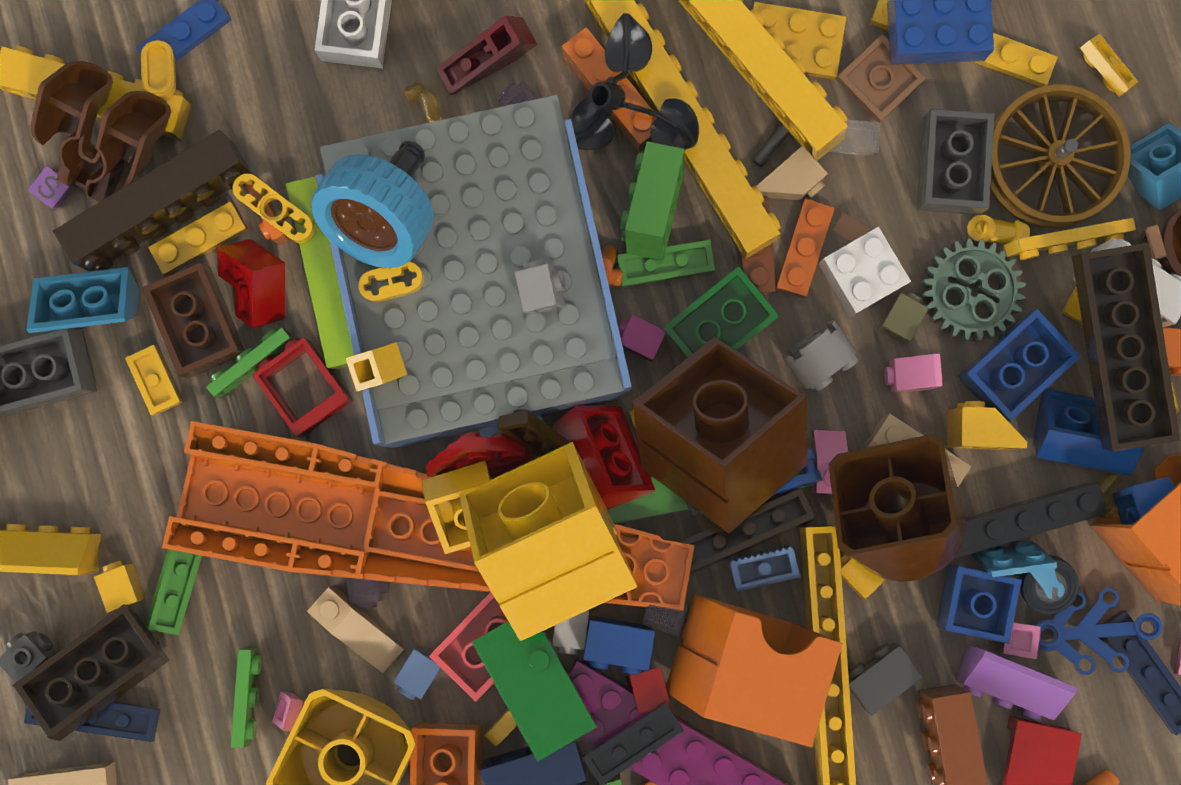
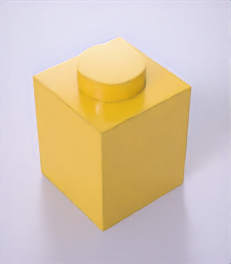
[346,342,407,391]
[94,561,146,613]

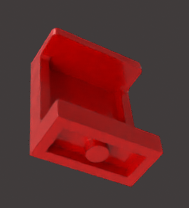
[1002,716,1082,785]

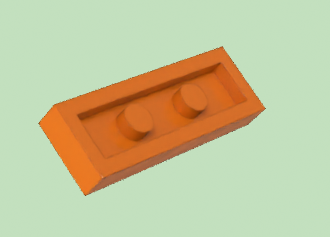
[776,198,835,298]

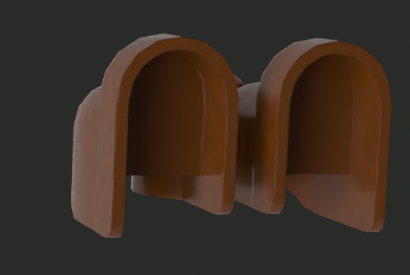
[30,61,171,202]

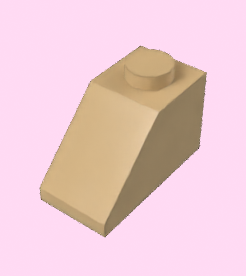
[756,146,828,200]

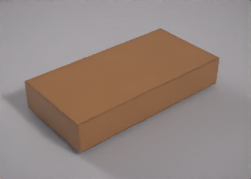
[1141,224,1167,261]

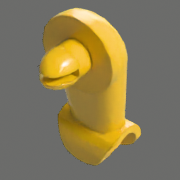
[967,215,1030,244]

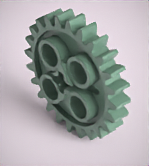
[921,238,1026,342]

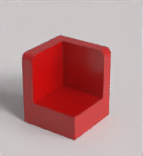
[626,667,671,713]

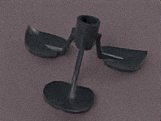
[571,13,699,150]

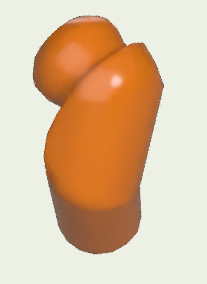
[602,245,623,286]

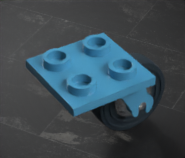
[973,541,1079,614]

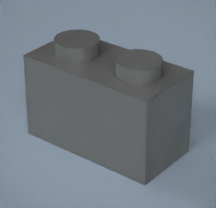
[848,643,923,716]

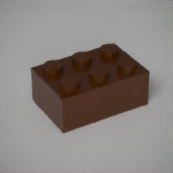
[142,262,245,379]

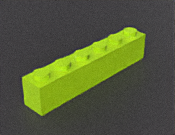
[286,176,354,371]

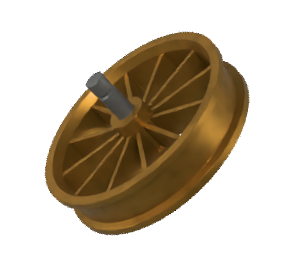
[990,84,1131,228]

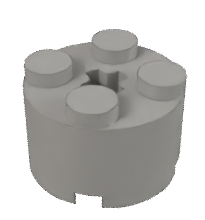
[782,320,859,391]

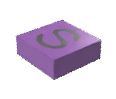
[27,166,74,211]

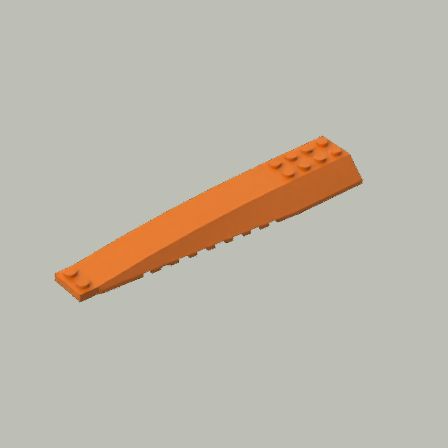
[162,421,695,611]

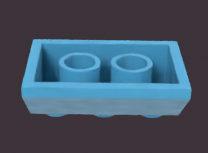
[27,267,140,333]

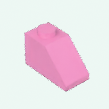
[884,353,942,393]
[811,430,848,494]

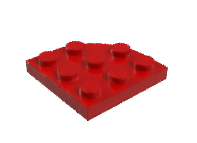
[426,432,534,477]

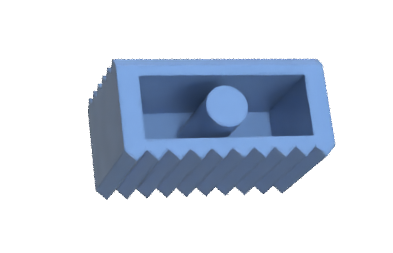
[727,545,800,592]

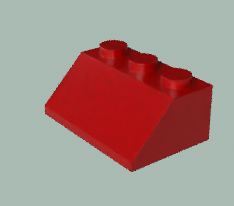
[553,405,655,509]

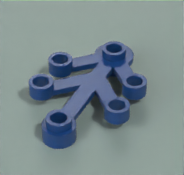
[1035,588,1163,675]

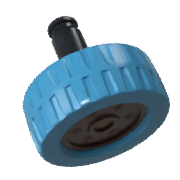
[311,141,434,268]

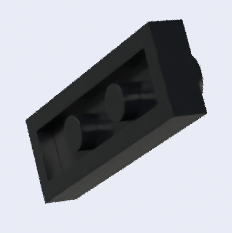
[582,702,684,785]

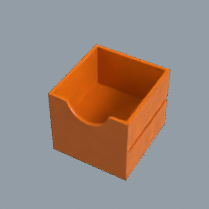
[1090,453,1181,606]
[666,593,843,747]

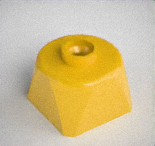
[266,689,415,785]

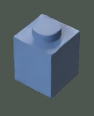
[393,646,441,700]

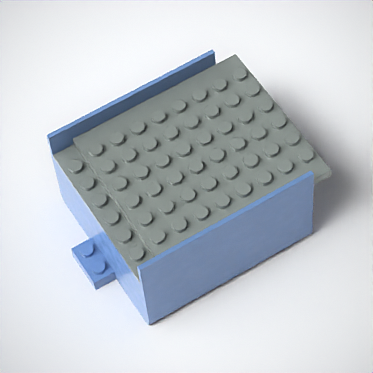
[316,95,632,449]

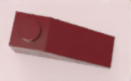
[436,16,538,95]

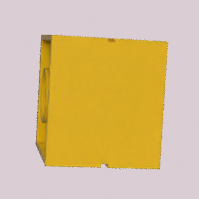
[459,442,637,641]

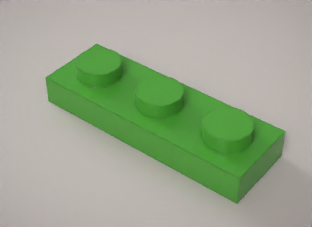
[617,240,716,287]
[206,328,294,399]
[144,549,202,635]
[231,646,262,749]

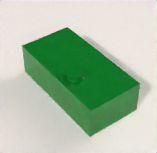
[472,621,598,762]

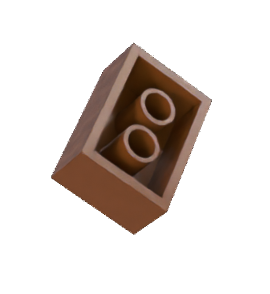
[915,684,988,785]

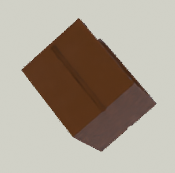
[632,336,808,533]

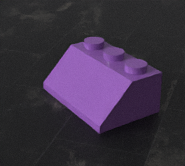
[956,644,1078,722]

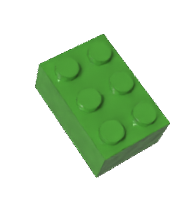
[620,142,685,261]

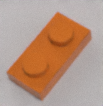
[245,182,290,246]

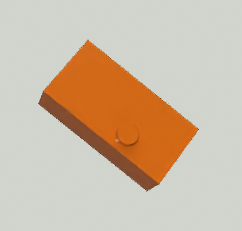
[410,722,483,785]

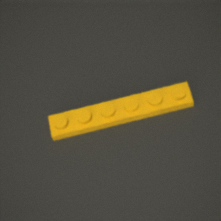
[870,0,1058,87]

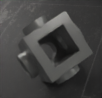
[0,631,56,683]

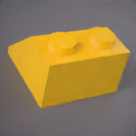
[947,401,1027,450]

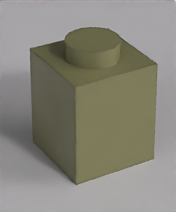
[877,292,929,344]

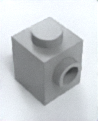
[515,260,566,315]

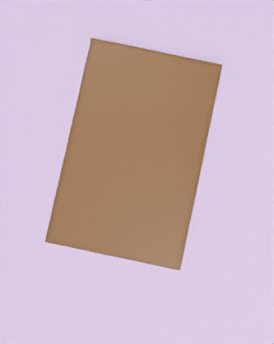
[832,212,873,242]

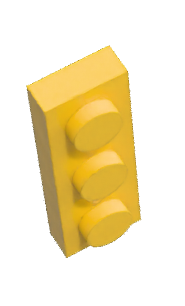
[148,201,248,276]

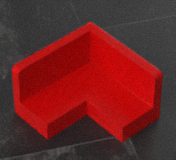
[217,239,285,328]

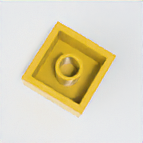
[422,461,492,554]

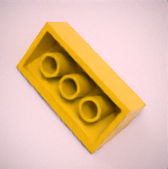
[0,524,101,575]

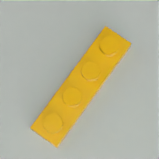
[1004,218,1136,260]

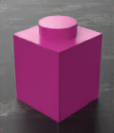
[619,315,666,362]

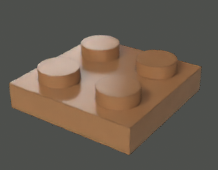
[836,34,926,124]

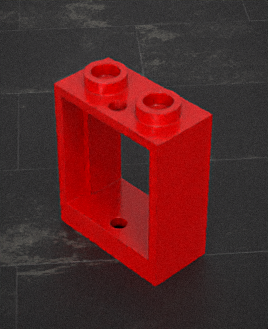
[252,337,353,438]

